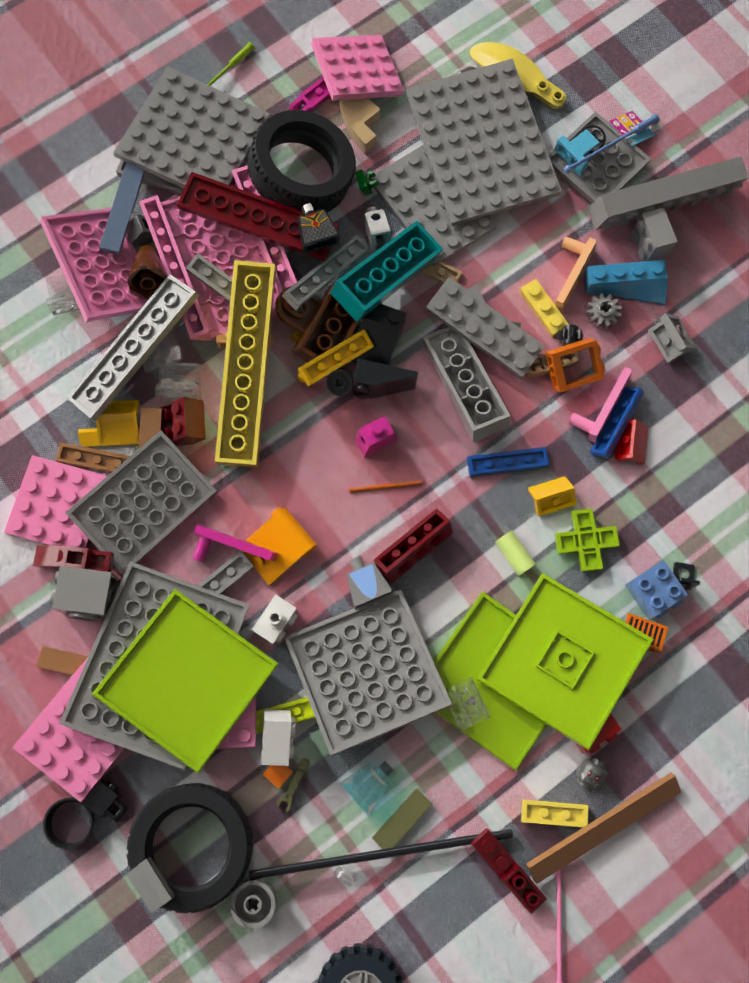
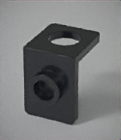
[673,562,700,590]

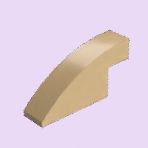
[339,98,380,154]

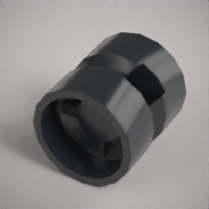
[327,368,354,396]

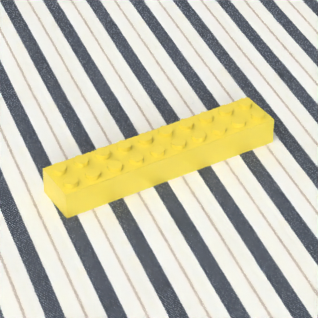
[215,260,276,468]

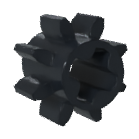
[558,325,583,346]

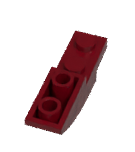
[33,545,114,572]
[471,828,547,914]

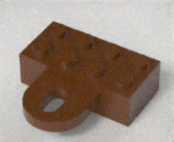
[275,281,359,362]

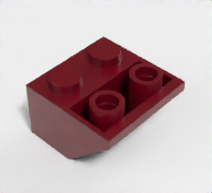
[160,397,206,446]

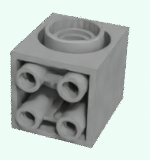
[50,566,120,621]

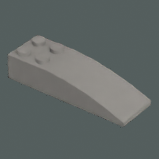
[423,327,511,442]

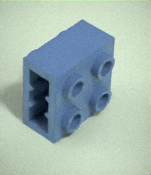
[625,560,688,620]

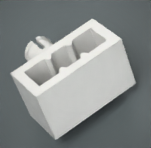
[252,594,298,646]

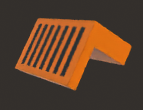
[625,613,669,653]

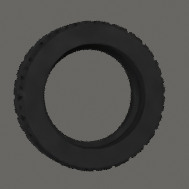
[247,110,356,212]
[127,783,253,913]

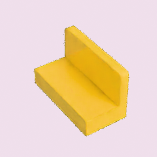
[528,477,577,516]

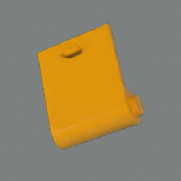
[239,507,317,585]

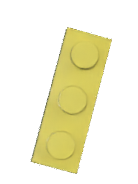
[519,279,569,337]
[521,799,588,827]

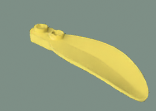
[470,42,566,109]

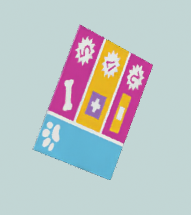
[609,111,655,146]

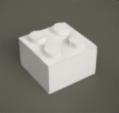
[261,709,296,766]

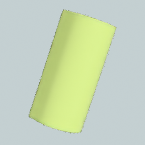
[495,530,536,577]

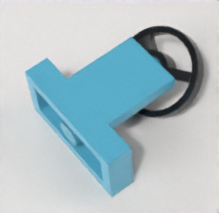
[554,125,606,176]

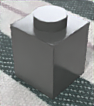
[127,214,153,245]

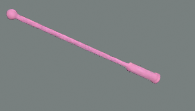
[556,869,563,983]

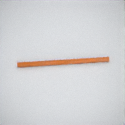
[349,481,422,492]

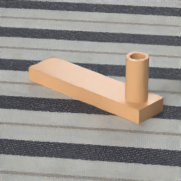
[556,236,597,312]

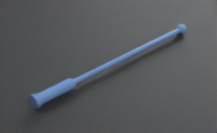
[564,114,660,173]

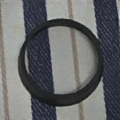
[43,798,94,849]

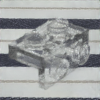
[446,677,491,731]

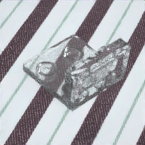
[46,275,80,315]

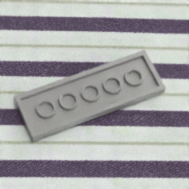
[425,277,545,379]

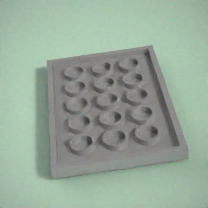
[370,145,497,267]
[65,430,217,575]

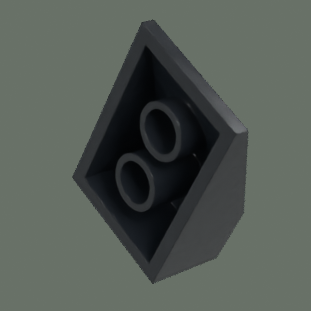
[351,304,407,365]
[353,359,418,399]

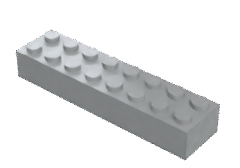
[588,156,749,231]

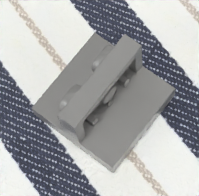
[648,313,698,363]

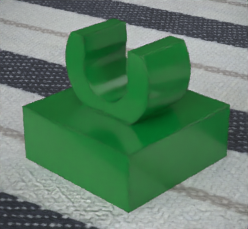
[355,169,379,196]

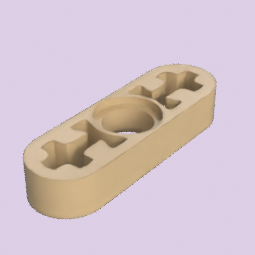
[524,352,579,378]

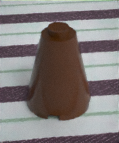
[127,245,167,299]

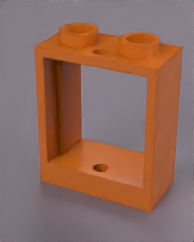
[545,338,605,393]

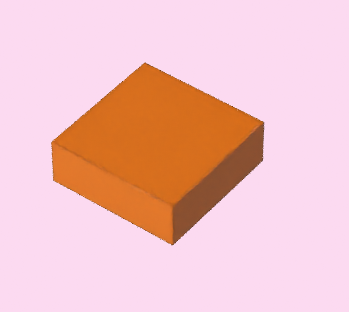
[263,765,293,789]

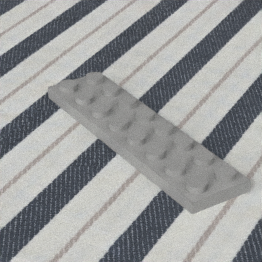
[67,274,199,421]

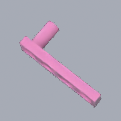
[569,367,632,443]

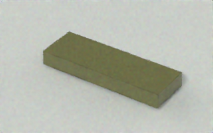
[372,788,432,849]

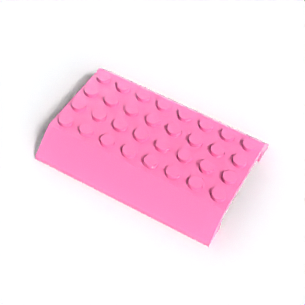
[139,166,297,341]

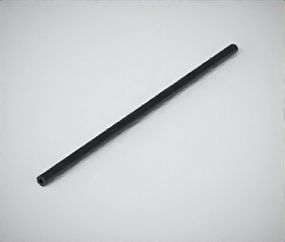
[249,829,513,880]

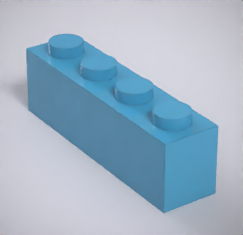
[583,260,668,305]

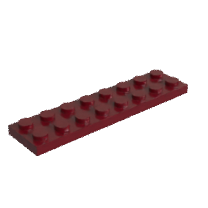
[176,172,339,261]

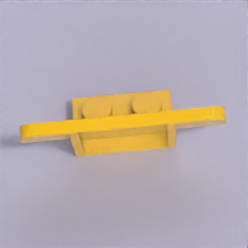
[78,400,140,447]

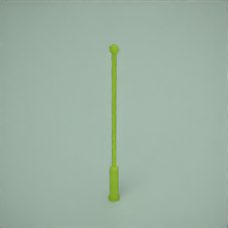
[207,42,255,86]

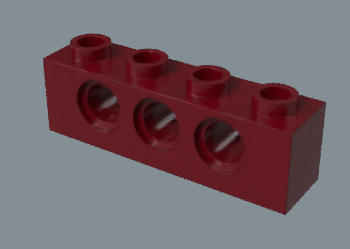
[374,508,453,584]

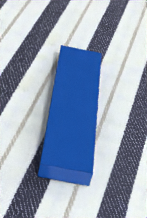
[590,387,645,459]
[466,447,550,477]

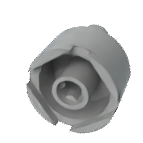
[230,878,277,929]

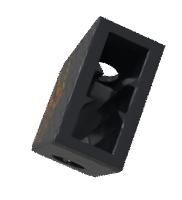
[298,203,340,255]

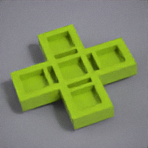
[554,508,620,572]

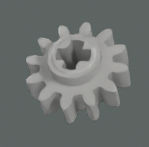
[586,293,622,329]

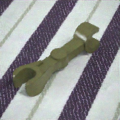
[277,758,310,812]

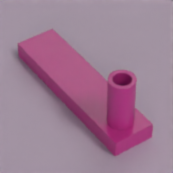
[193,525,278,562]

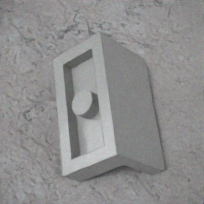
[127,857,175,913]

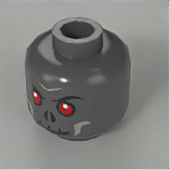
[575,757,608,792]

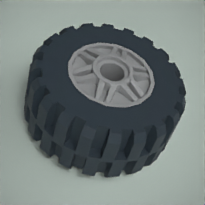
[318,943,403,983]

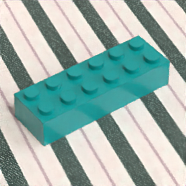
[330,221,443,322]

